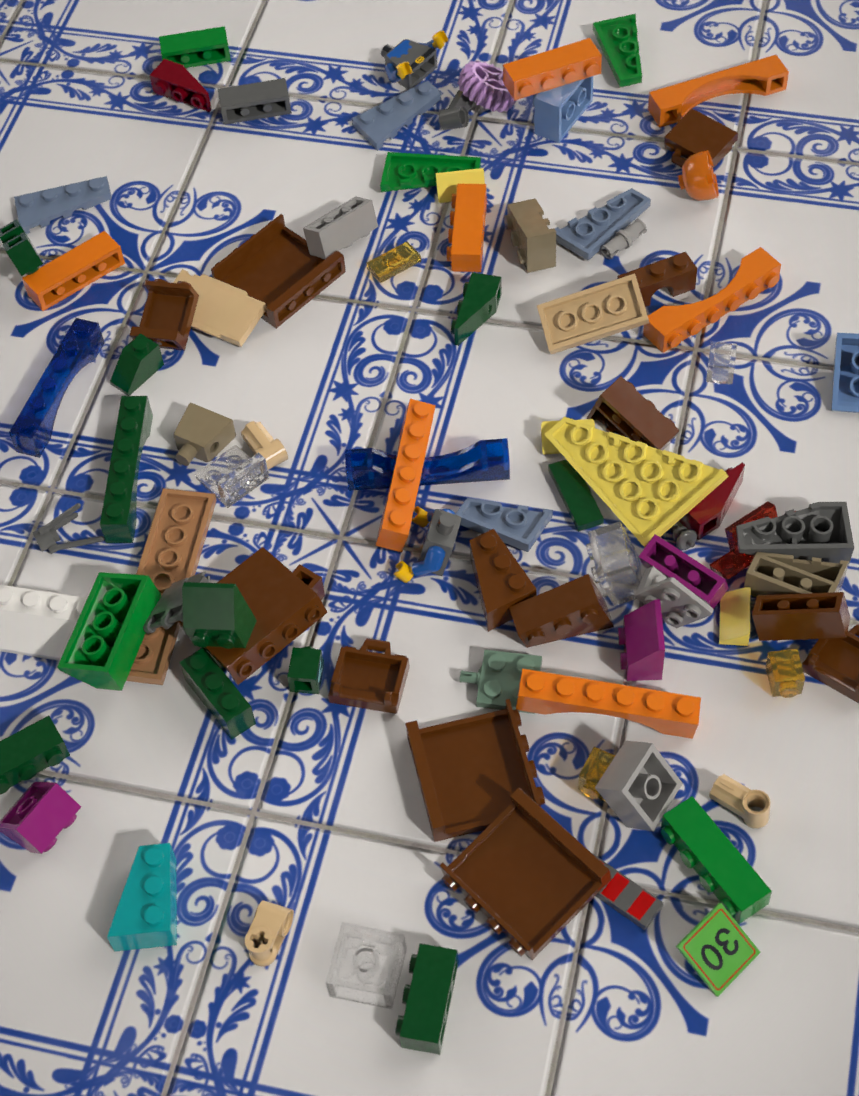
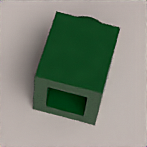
[287,646,324,694]

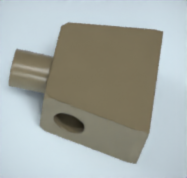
[174,402,236,466]

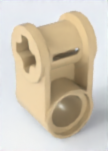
[245,900,294,967]

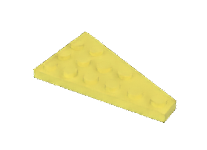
[544,417,729,547]

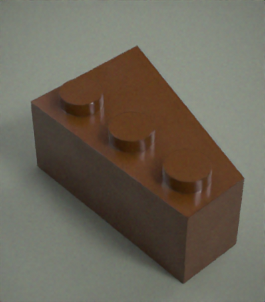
[586,376,680,451]
[469,529,537,632]
[509,574,614,648]

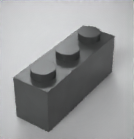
[218,78,292,125]

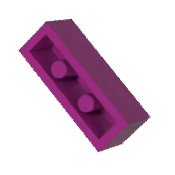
[639,534,729,609]

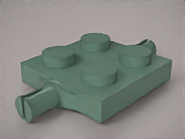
[460,650,542,714]

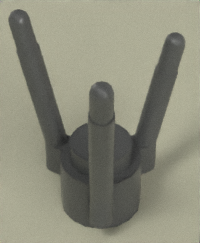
[32,503,105,554]

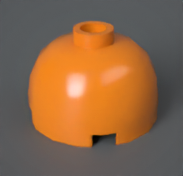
[678,150,719,201]

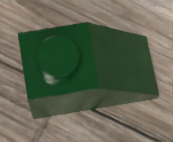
[110,333,164,396]

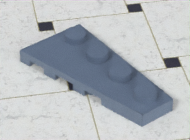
[352,80,441,151]
[14,176,112,234]
[555,188,651,260]

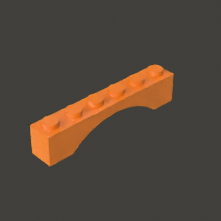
[648,55,789,128]
[643,247,781,353]
[375,399,436,553]
[516,668,701,739]

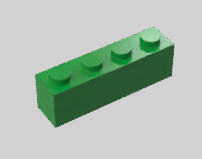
[661,796,772,924]

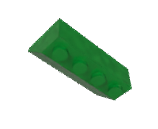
[57,572,161,691]

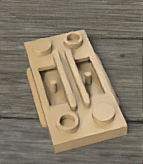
[173,269,266,347]

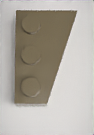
[744,552,849,598]

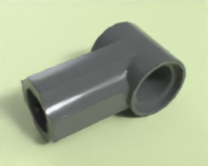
[439,90,474,130]

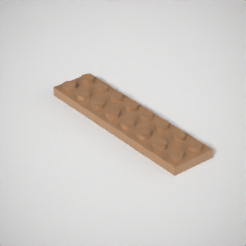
[126,488,217,685]

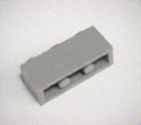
[303,196,378,259]

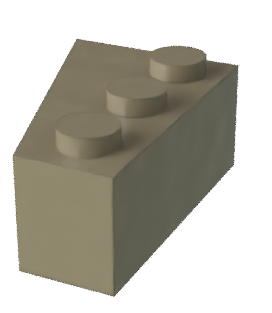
[504,198,556,273]

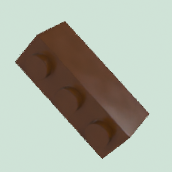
[752,592,850,641]

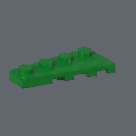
[380,152,481,192]

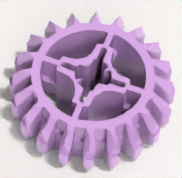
[458,61,516,112]

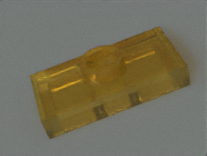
[366,241,421,283]

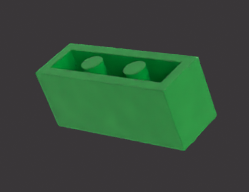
[159,26,231,68]

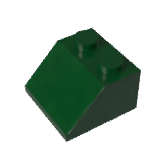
[182,582,257,649]

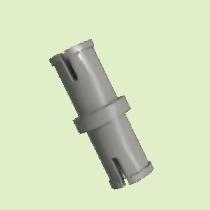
[601,219,647,260]

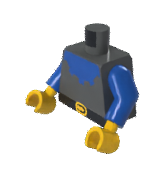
[381,30,449,90]
[393,506,462,583]

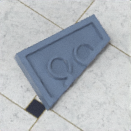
[456,498,553,552]

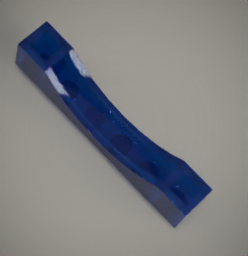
[9,318,105,458]
[345,438,510,491]

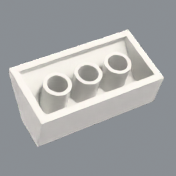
[0,585,87,661]

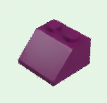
[618,599,665,681]
[0,781,81,854]

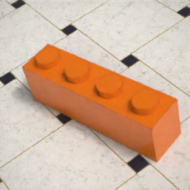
[503,38,602,101]
[447,184,487,272]
[22,231,125,311]

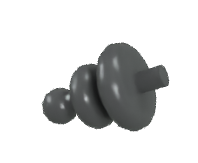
[669,524,697,550]

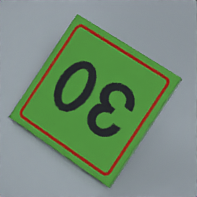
[676,903,761,997]

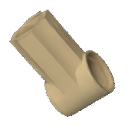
[241,421,288,472]
[709,774,770,828]

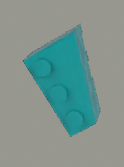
[107,843,177,952]

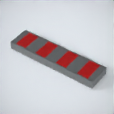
[592,853,664,931]

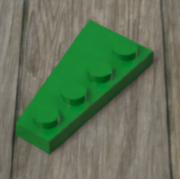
[593,14,642,87]

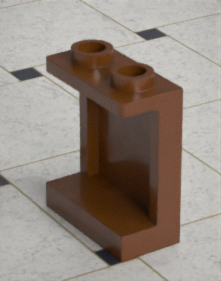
[130,279,199,351]

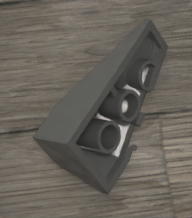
[736,502,854,566]

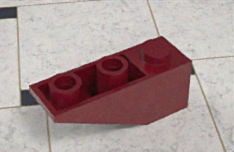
[149,59,212,112]
[679,462,745,540]

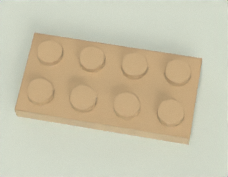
[537,274,650,355]

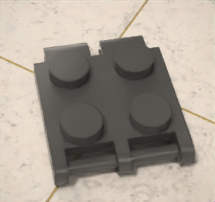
[143,572,210,634]

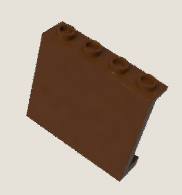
[211,214,346,329]
[178,547,328,685]
[405,699,545,842]
[440,788,611,960]

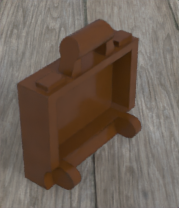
[664,108,738,168]
[801,624,859,703]
[328,638,410,714]

